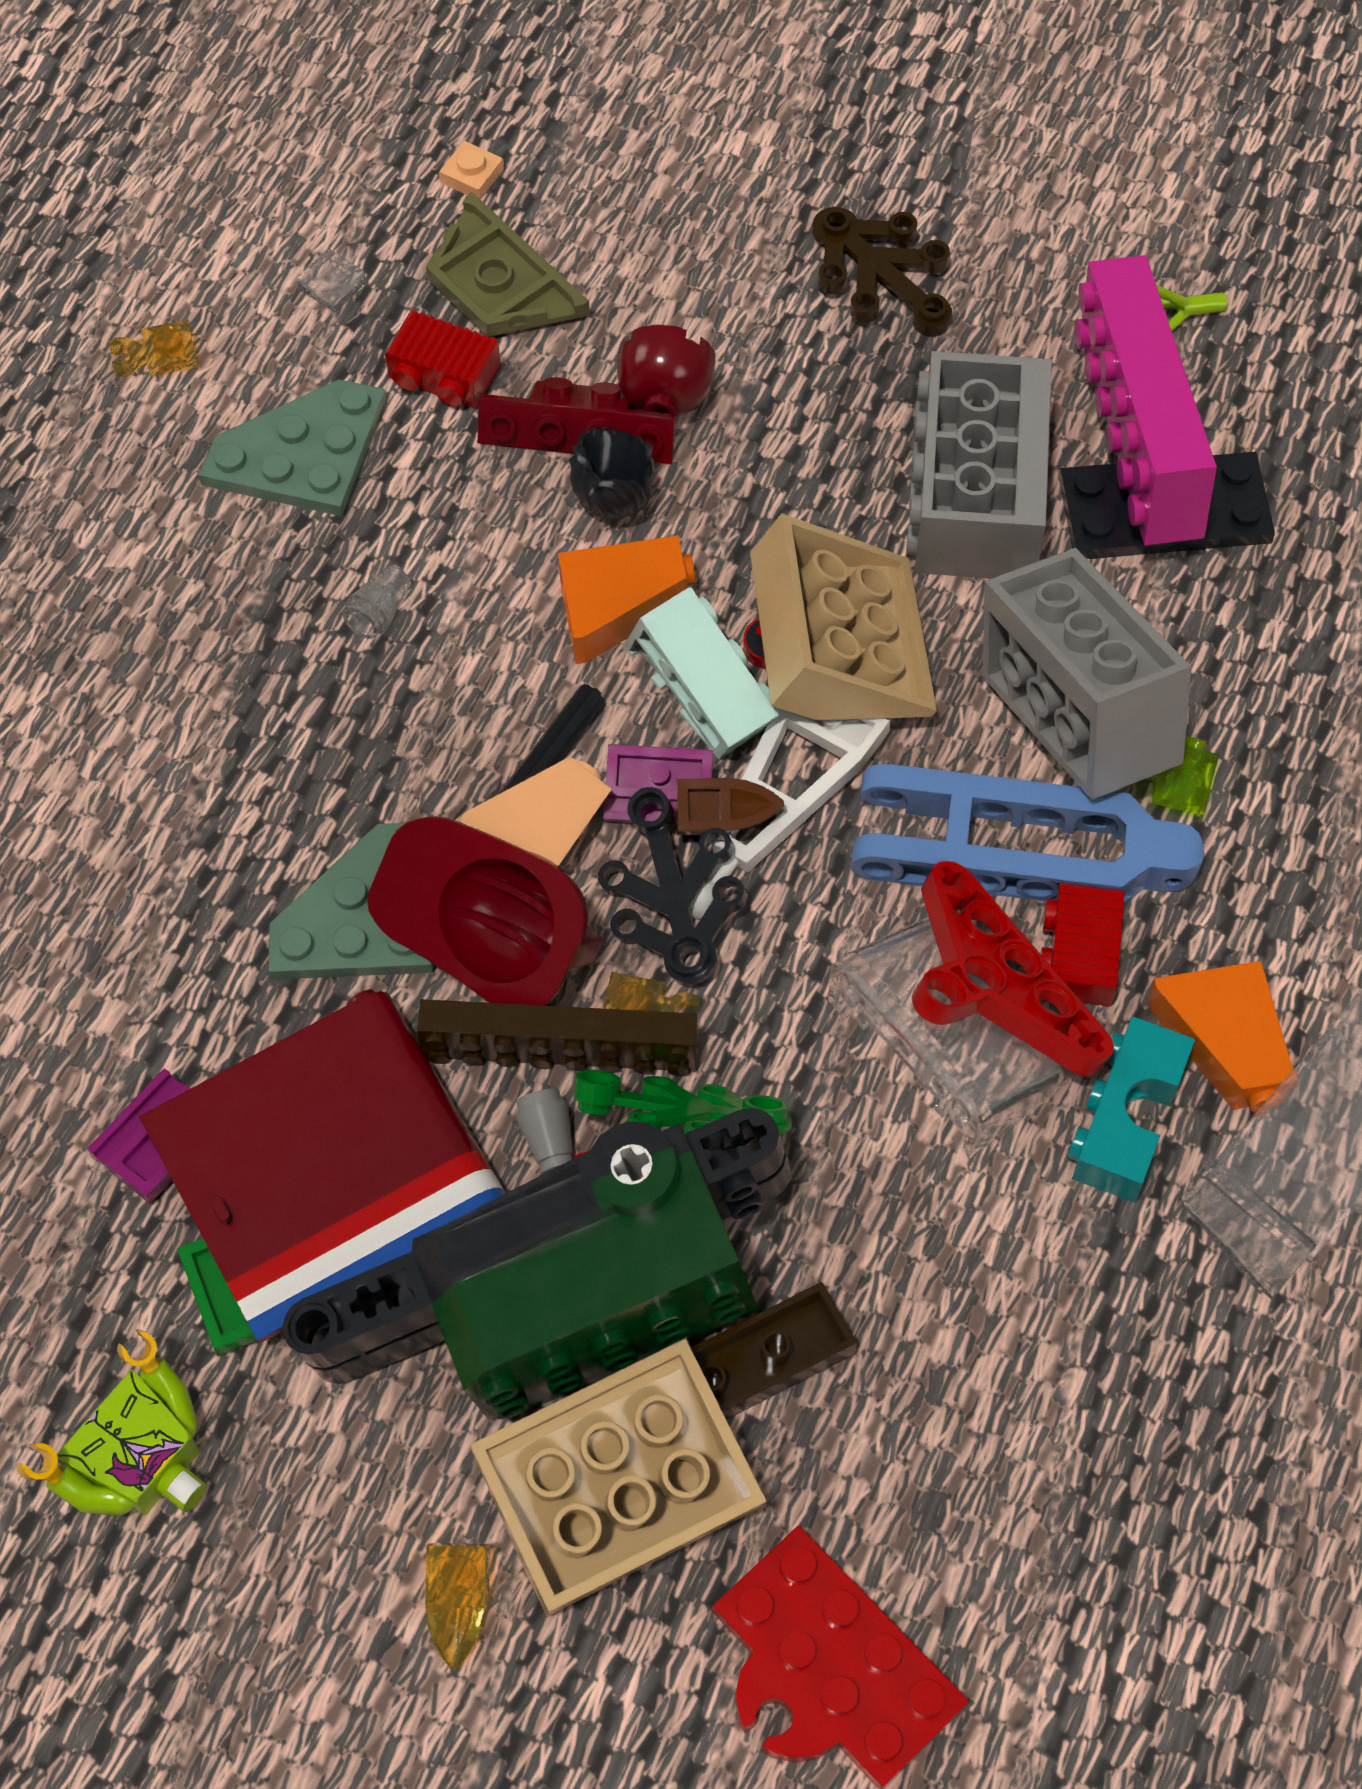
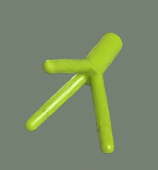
[1157,285,1227,331]

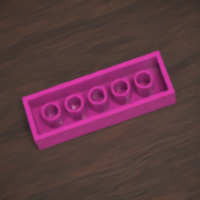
[1074,255,1217,545]

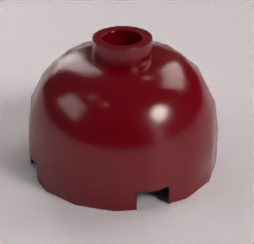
[617,324,716,417]

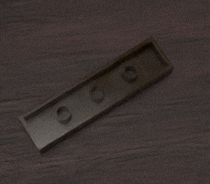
[417,999,697,1076]
[691,1282,857,1420]

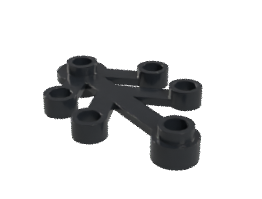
[598,787,748,985]

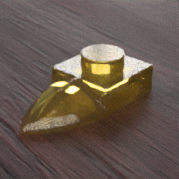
[425,1543,490,1669]

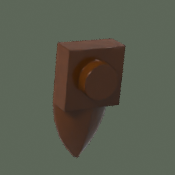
[676,778,784,835]

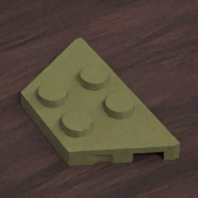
[426,192,590,337]

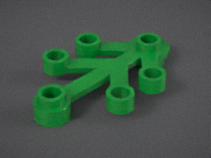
[574,1070,792,1134]

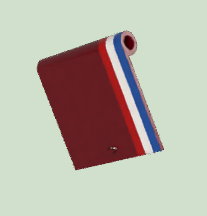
[139,989,506,1344]

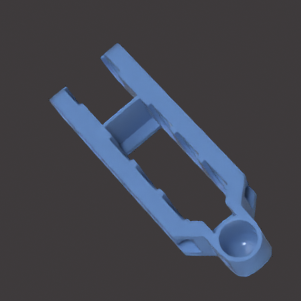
[851,764,1205,903]

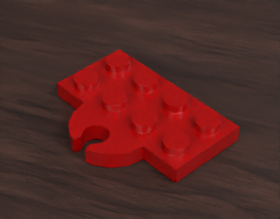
[712,1525,969,1789]

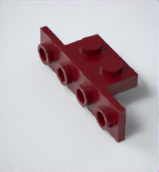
[477,377,676,464]

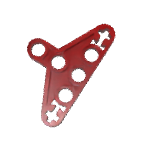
[911,861,1114,1077]

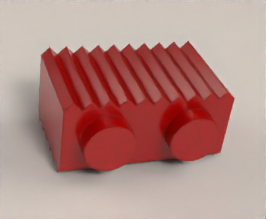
[385,309,501,409]
[1040,883,1125,1007]

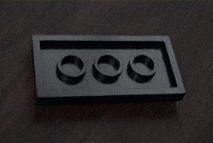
[1059,451,1275,559]

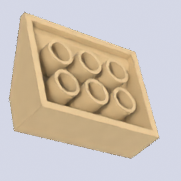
[750,513,937,720]
[470,1338,767,1616]

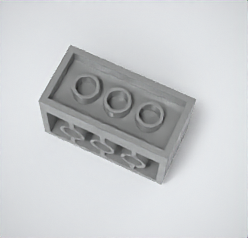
[906,351,1052,579]
[983,548,1192,800]

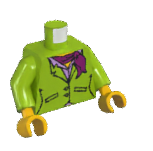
[16,1329,207,1516]

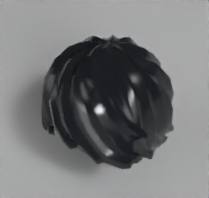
[569,427,655,520]

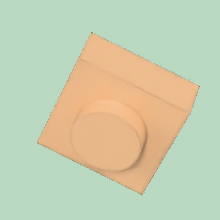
[439,141,504,200]

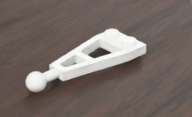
[690,708,890,919]

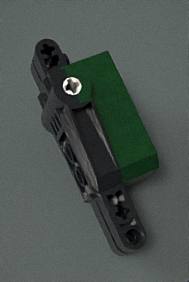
[282,1108,791,1419]

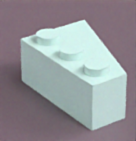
[623,586,779,759]

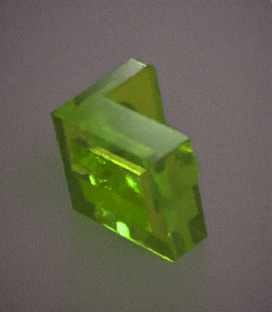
[1149,736,1219,816]

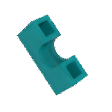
[1067,1016,1195,1203]

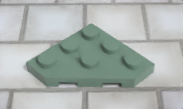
[199,379,387,516]
[269,823,433,980]

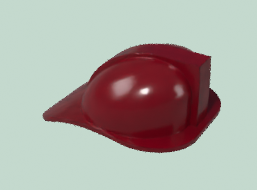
[367,816,604,1006]

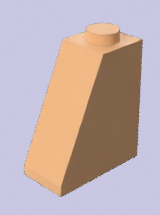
[455,756,611,866]

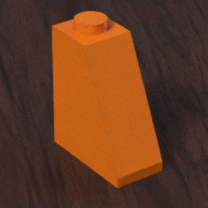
[558,535,695,664]
[1147,961,1296,1113]

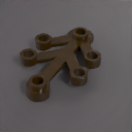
[812,207,952,337]

